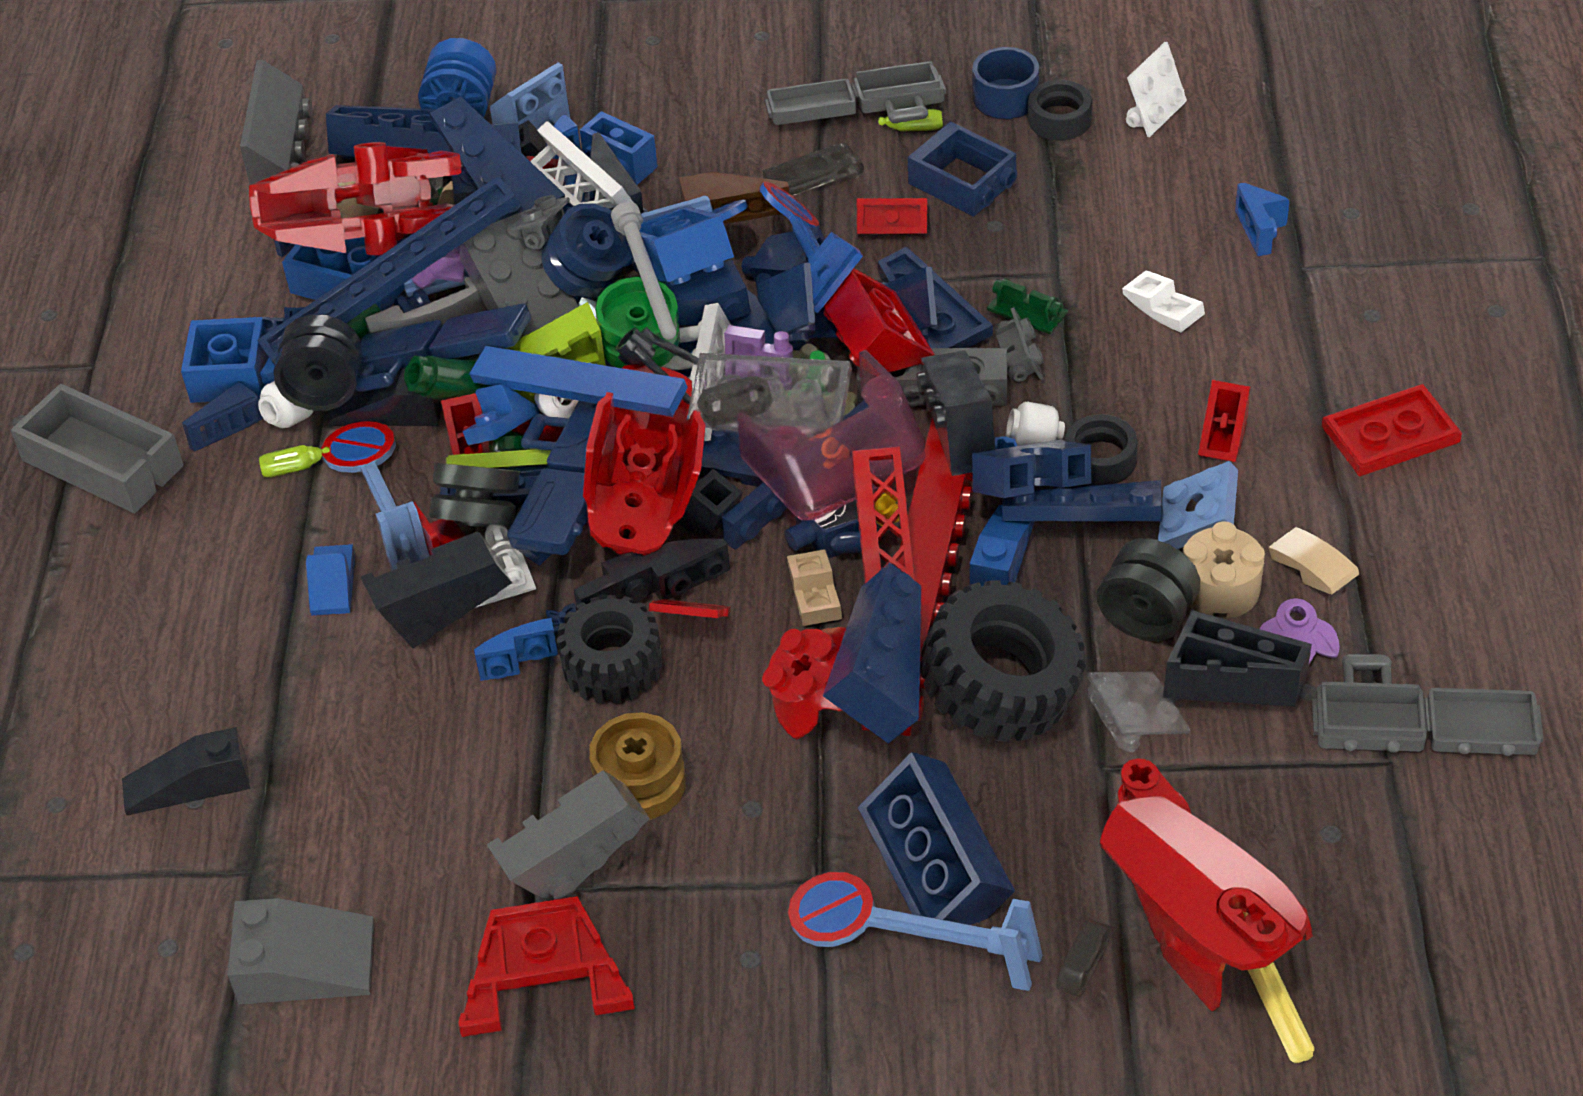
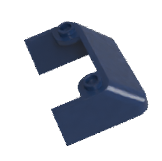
[756,263,937,344]

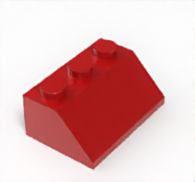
[823,268,935,374]

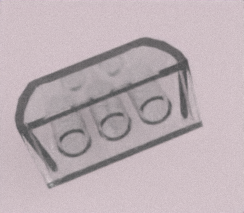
[687,353,852,438]

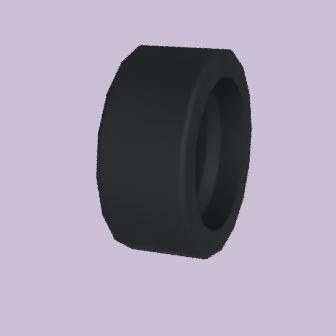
[1028,80,1093,141]
[1065,414,1138,485]

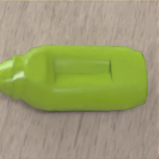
[878,109,943,132]
[259,445,330,477]

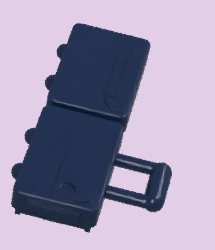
[355,303,532,392]
[507,401,597,555]

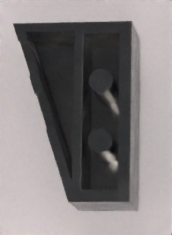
[916,350,996,476]
[360,531,512,648]
[1163,610,1312,707]

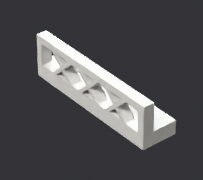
[530,121,634,208]

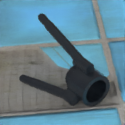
[616,327,700,404]

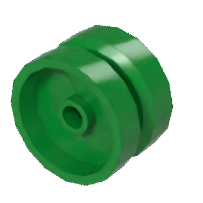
[595,277,680,368]

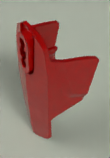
[583,364,706,556]
[1100,796,1313,1011]

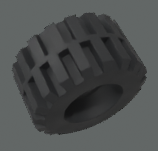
[557,595,663,704]

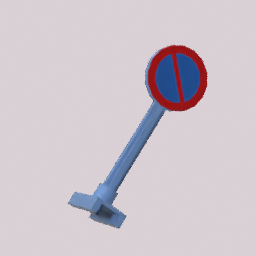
[321,421,429,571]
[788,872,1043,991]

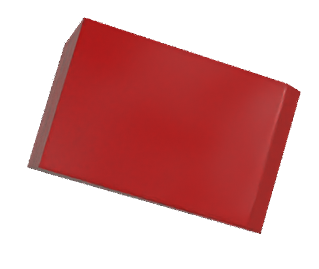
[1198,380,1251,462]
[441,393,490,455]

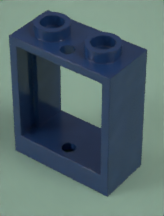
[908,121,1017,217]

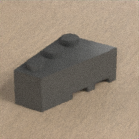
[487,770,650,901]

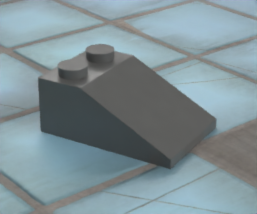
[228,898,375,1005]

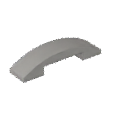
[365,277,488,334]

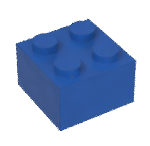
[181,317,269,403]

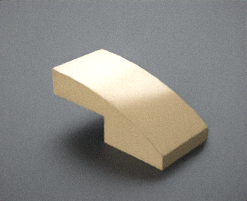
[1269,527,1359,595]
[787,550,842,626]

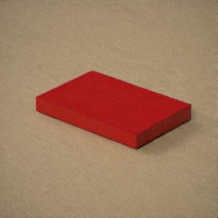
[1321,384,1462,477]

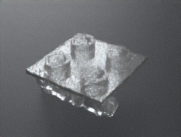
[1086,672,1191,752]

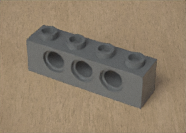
[857,348,1007,406]

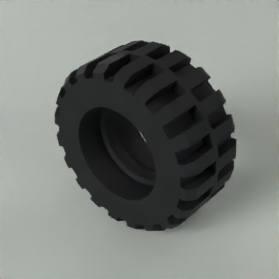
[920,580,1087,741]

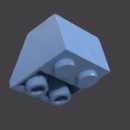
[490,62,570,130]

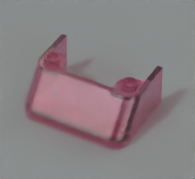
[737,349,925,520]

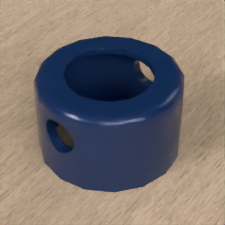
[972,47,1039,119]

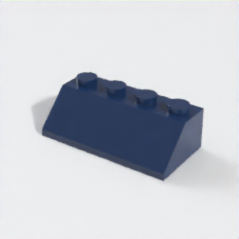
[858,752,1015,940]

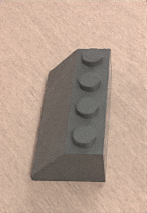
[240,60,313,185]

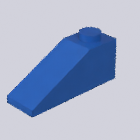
[970,505,1035,586]

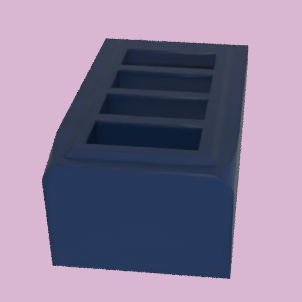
[182,382,263,452]

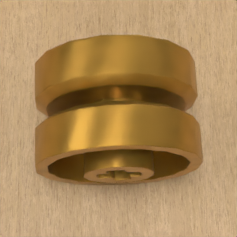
[589,712,686,820]

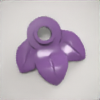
[411,246,465,289]
[1260,598,1340,664]

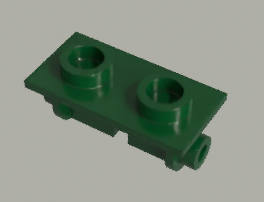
[987,278,1068,335]

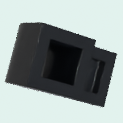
[680,469,743,535]

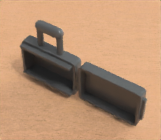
[765,61,946,125]
[1312,654,1544,756]

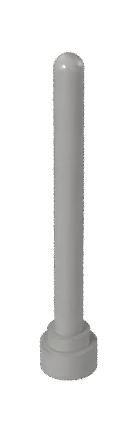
[611,202,676,340]

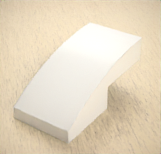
[1122,270,1205,332]

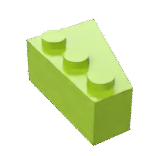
[504,302,606,404]

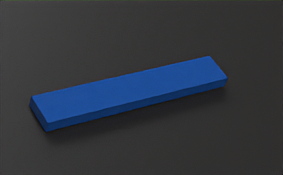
[470,346,688,417]

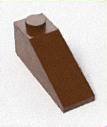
[679,172,789,224]

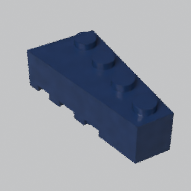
[326,105,448,159]
[823,562,921,744]

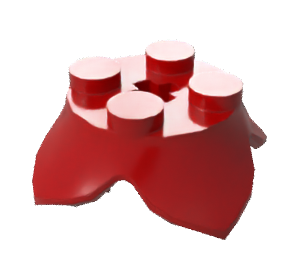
[762,627,846,740]

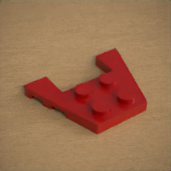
[459,896,635,1037]

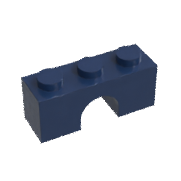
[972,440,1091,498]

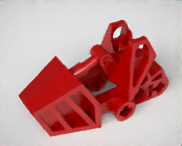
[249,142,462,255]

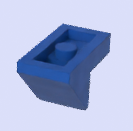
[1235,183,1289,256]
[463,384,540,445]
[306,544,355,616]

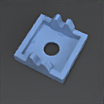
[1158,461,1238,549]

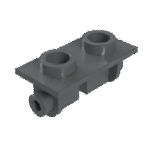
[510,195,570,249]
[995,307,1045,382]

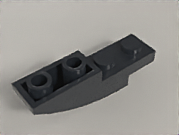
[574,539,730,606]

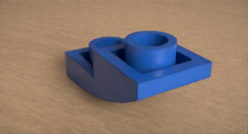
[474,618,558,681]

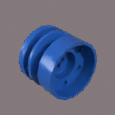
[418,38,497,118]

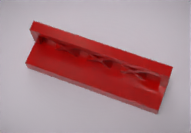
[852,447,915,583]

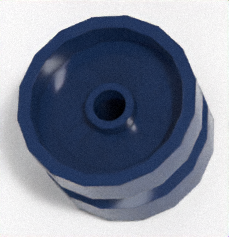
[541,203,633,298]

